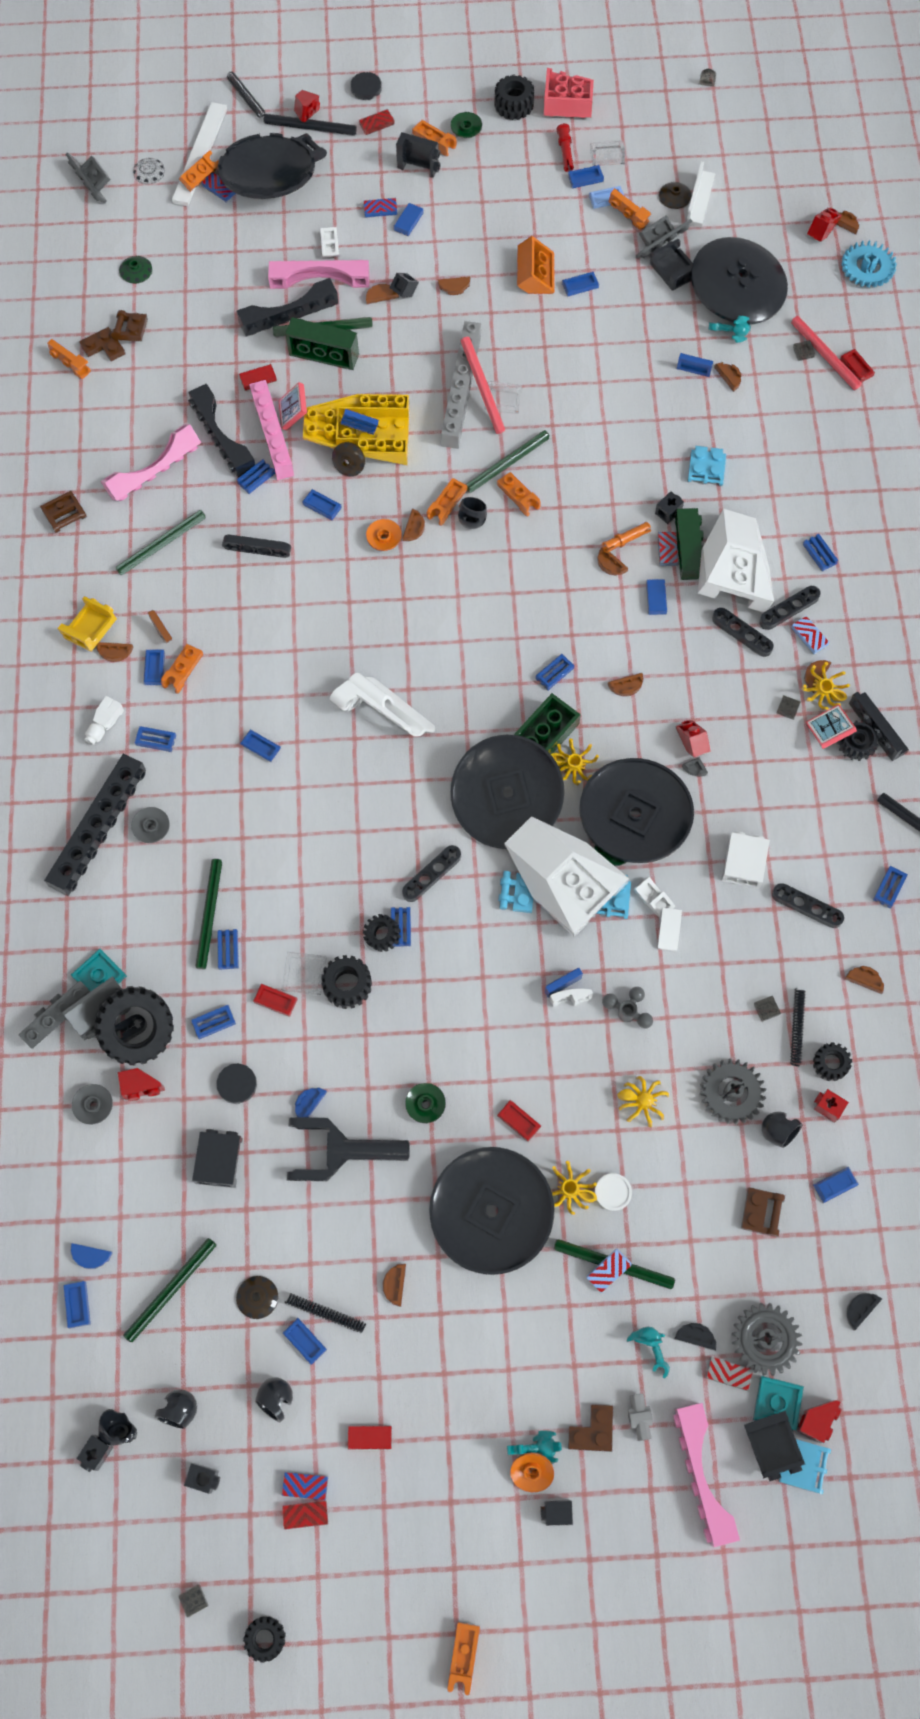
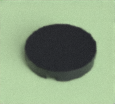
[351,72,382,100]
[216,1063,257,1104]

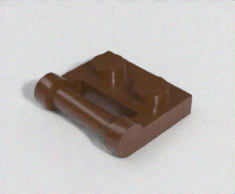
[111,310,148,342]
[40,491,87,533]
[741,1187,785,1237]

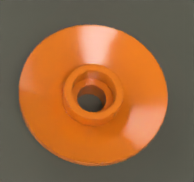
[366,519,402,551]
[510,1453,554,1493]

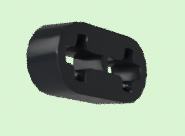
[115,1014,147,1042]

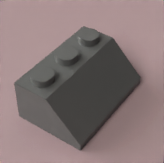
[62,976,131,1041]

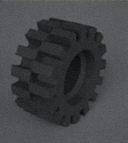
[363,914,401,952]
[813,1042,852,1081]
[243,1616,286,1663]

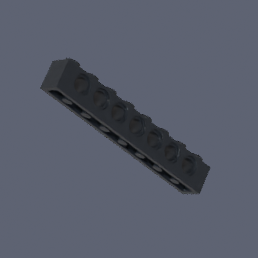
[44,754,146,896]

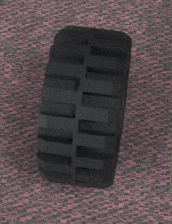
[94,986,174,1065]

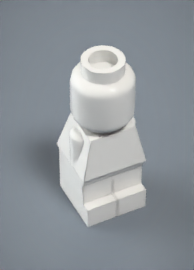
[84,696,124,745]

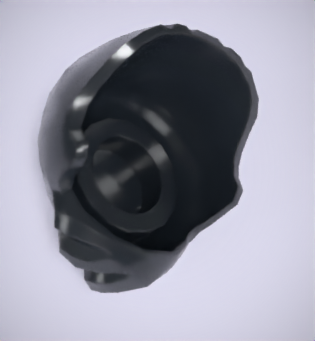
[98,1409,137,1446]

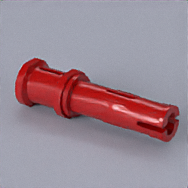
[556,123,574,172]

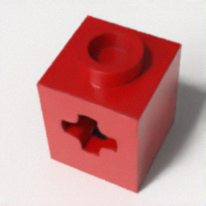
[814,1089,849,1123]

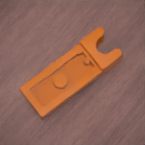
[412,120,457,156]
[179,151,219,192]
[609,188,651,230]
[47,339,91,379]
[497,472,541,516]
[427,478,468,526]
[161,644,203,694]
[447,1622,480,1696]

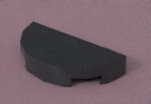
[846,1293,882,1331]
[674,1323,716,1351]

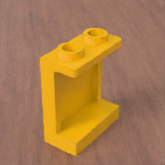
[57,596,117,652]

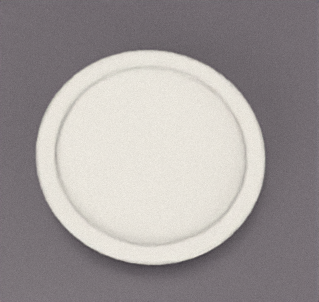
[595,1173,632,1211]

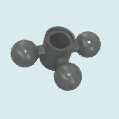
[602,986,653,1029]

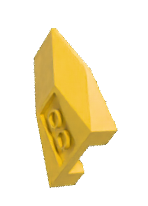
[303,394,410,465]

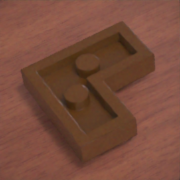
[79,327,126,361]
[568,1405,613,1452]

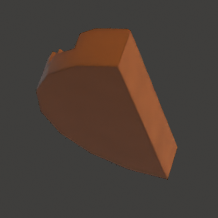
[836,211,859,234]
[438,276,470,295]
[366,284,399,304]
[714,362,742,392]
[402,508,425,542]
[597,546,628,576]
[148,610,172,644]
[96,642,133,662]
[804,660,832,693]
[607,672,644,697]
[845,966,884,994]
[383,1264,406,1307]

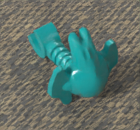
[708,316,751,343]
[627,1326,670,1378]
[507,1430,562,1464]

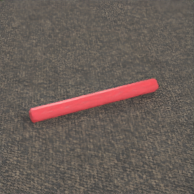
[791,316,862,390]
[460,336,505,434]

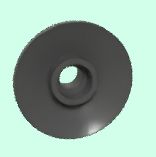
[131,807,170,843]
[72,1084,113,1125]

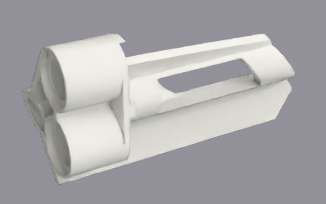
[330,673,435,736]

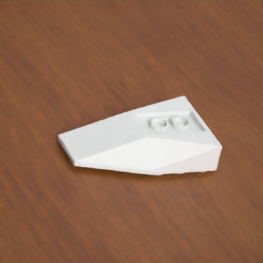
[698,509,774,612]
[504,816,629,937]

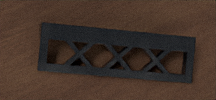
[849,692,909,761]

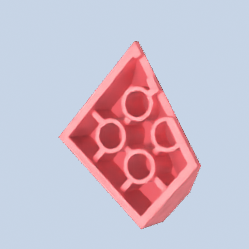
[544,67,594,118]

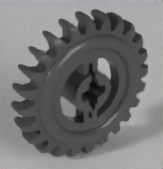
[700,1058,767,1125]
[731,1303,802,1376]

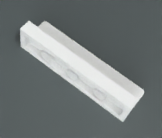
[686,161,716,228]

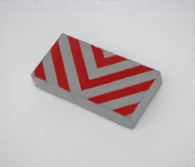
[706,1357,753,1391]

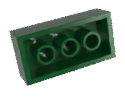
[285,317,359,370]
[514,693,581,754]

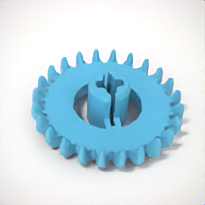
[841,240,897,288]

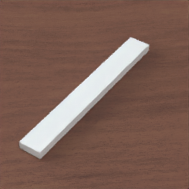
[172,102,227,206]

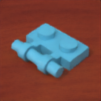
[498,871,533,913]

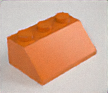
[517,236,555,294]

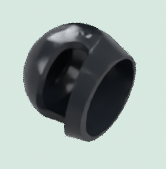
[458,497,487,529]
[762,1112,803,1148]
[255,1377,293,1423]
[155,1389,197,1429]

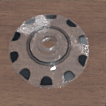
[133,158,165,184]

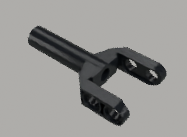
[287,1117,410,1181]

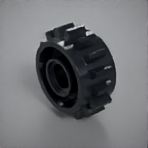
[837,720,879,761]

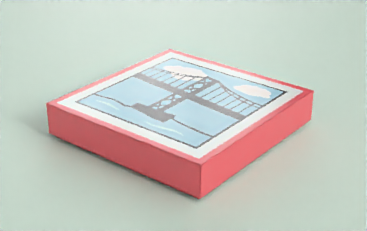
[279,382,307,431]
[806,704,857,749]

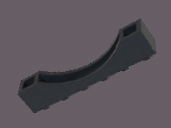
[236,278,339,337]
[188,383,255,478]

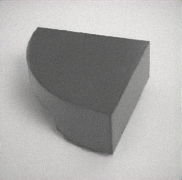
[682,757,708,777]

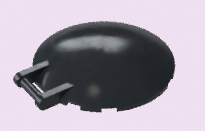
[218,133,327,199]

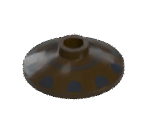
[659,182,691,209]
[332,442,365,477]
[236,1276,279,1319]

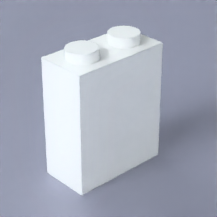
[722,832,770,889]

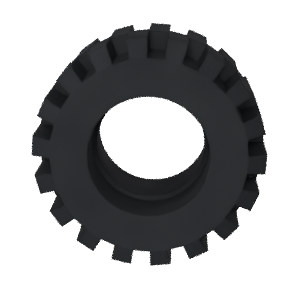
[494,74,534,120]
[321,955,372,1009]

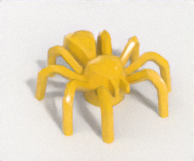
[801,662,850,710]
[551,738,599,786]
[617,1076,669,1128]
[551,1160,597,1215]

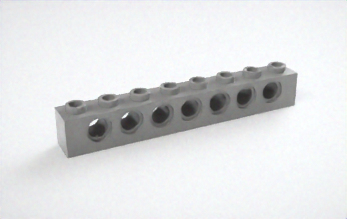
[441,321,481,449]

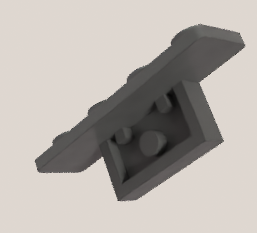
[65,152,111,204]
[636,215,693,259]
[19,981,90,1049]

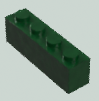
[675,508,704,580]

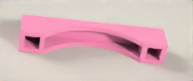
[268,260,370,289]
[249,380,294,480]
[101,424,201,501]
[673,1403,740,1547]

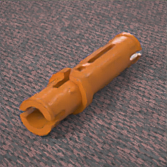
[602,522,651,553]

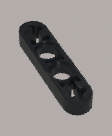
[222,534,291,558]
[759,586,821,630]
[712,607,774,657]
[402,845,461,902]
[772,883,844,928]

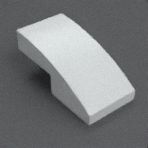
[320,227,339,258]
[633,877,675,919]
[657,908,682,952]
[550,989,593,1007]

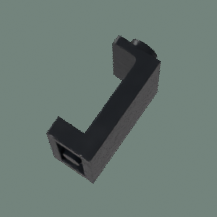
[396,132,441,178]
[650,239,692,291]
[192,1129,243,1188]
[744,1411,805,1482]

